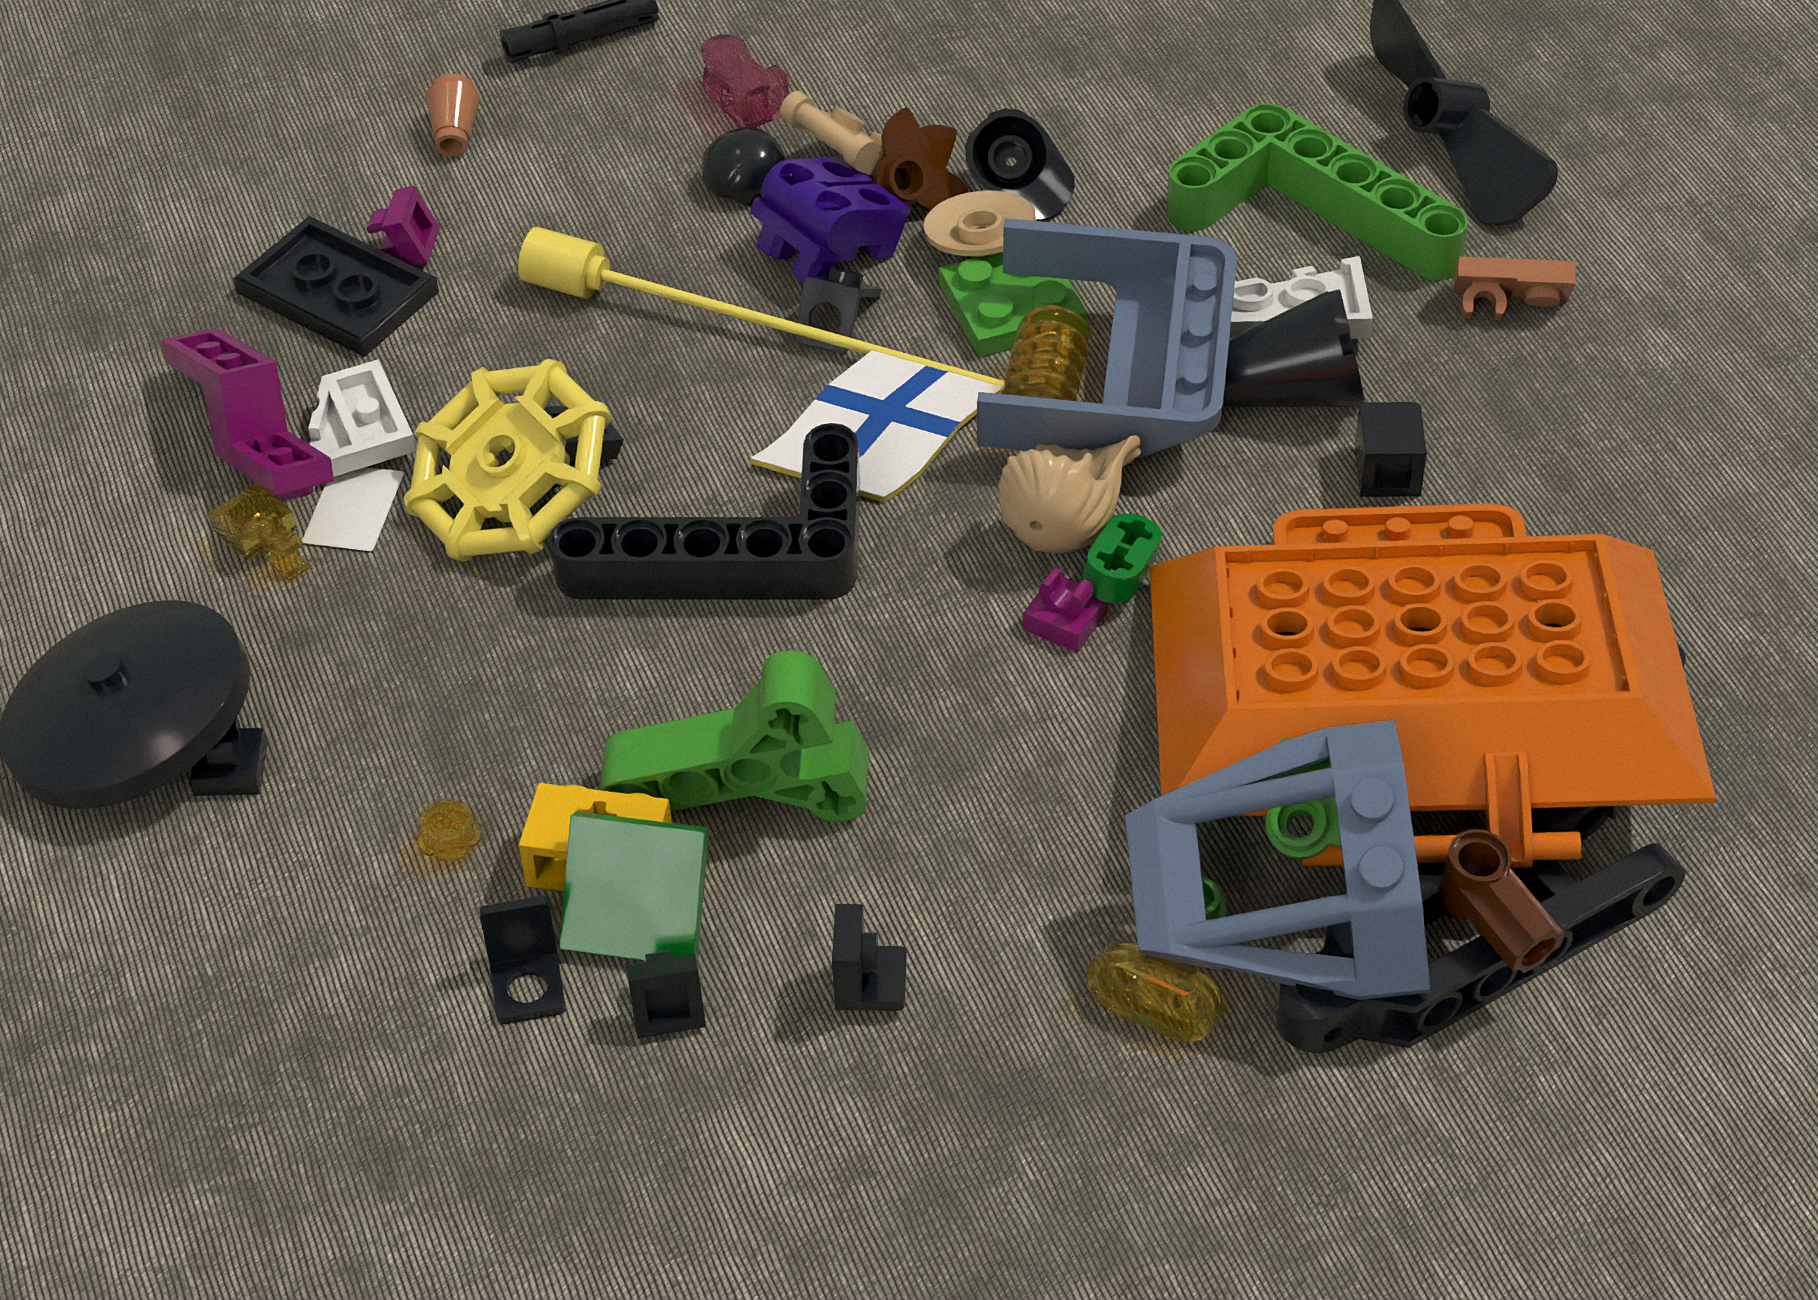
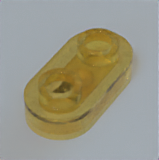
[1087,940,1224,1043]

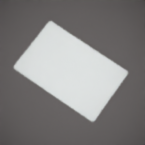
[302,467,404,551]

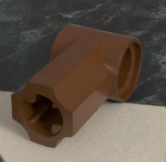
[1438,829,1565,973]

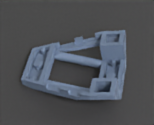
[1125,720,1430,1000]

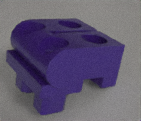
[750,156,911,283]

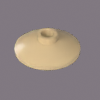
[924,190,1037,258]

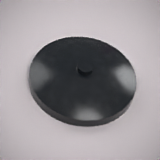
[0,600,250,809]

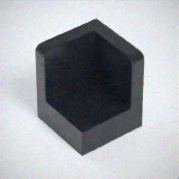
[1355,402,1427,497]

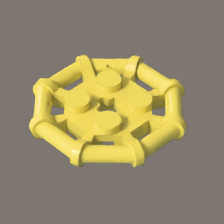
[404,359,611,562]

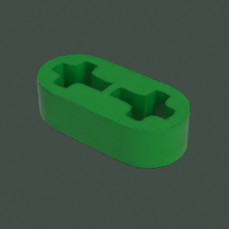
[1080,513,1162,603]

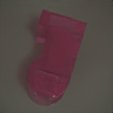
[700,34,789,128]

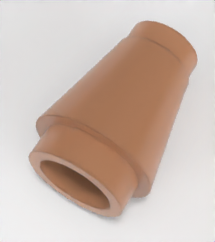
[426,74,480,156]

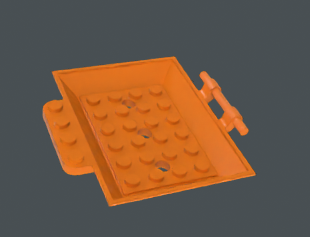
[1150,503,1716,868]

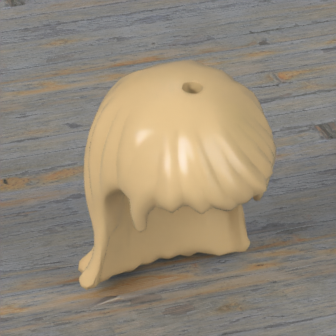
[998,435,1141,554]

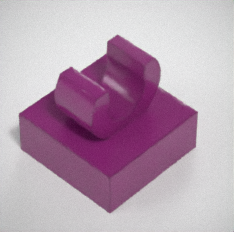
[366,186,440,267]
[1023,567,1108,652]

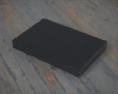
[233,216,439,357]

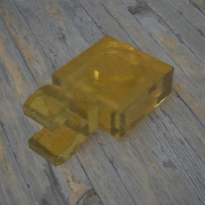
[208,483,309,581]

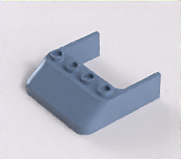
[977,218,1237,460]

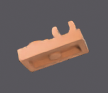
[1452,256,1576,320]

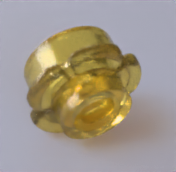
[416,799,482,861]

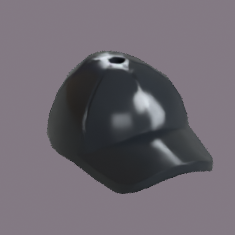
[965,108,1075,220]

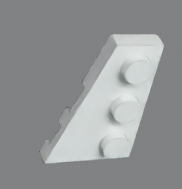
[1229,256,1373,339]

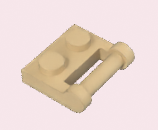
[780,91,902,186]

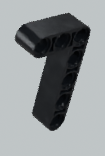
[549,423,861,600]

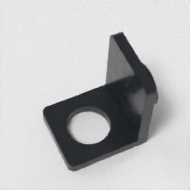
[793,267,882,353]
[479,896,566,1024]

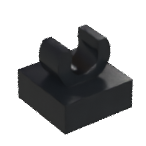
[190,718,267,796]
[626,950,706,1039]

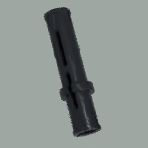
[500,0,659,64]

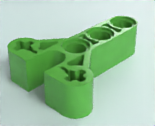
[599,650,869,822]

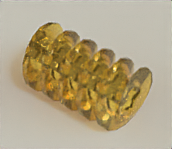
[1001,305,1091,401]

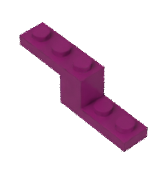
[162,328,334,499]

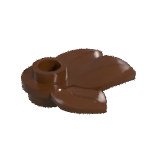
[874,107,968,212]

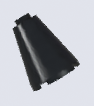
[1223,289,1365,407]

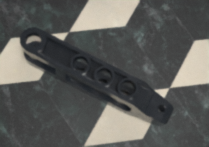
[1277,806,1685,1053]

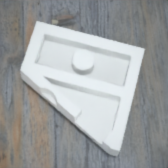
[308,359,416,477]

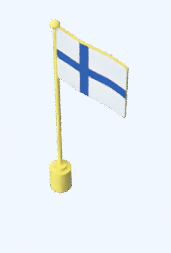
[518,226,1016,503]

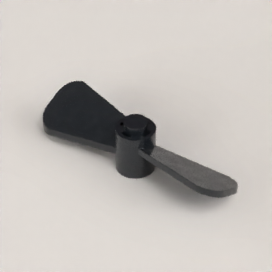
[1370,0,1558,225]

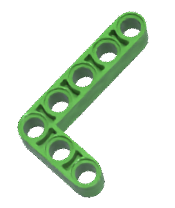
[1166,103,1468,280]

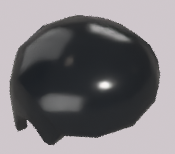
[702,127,787,206]

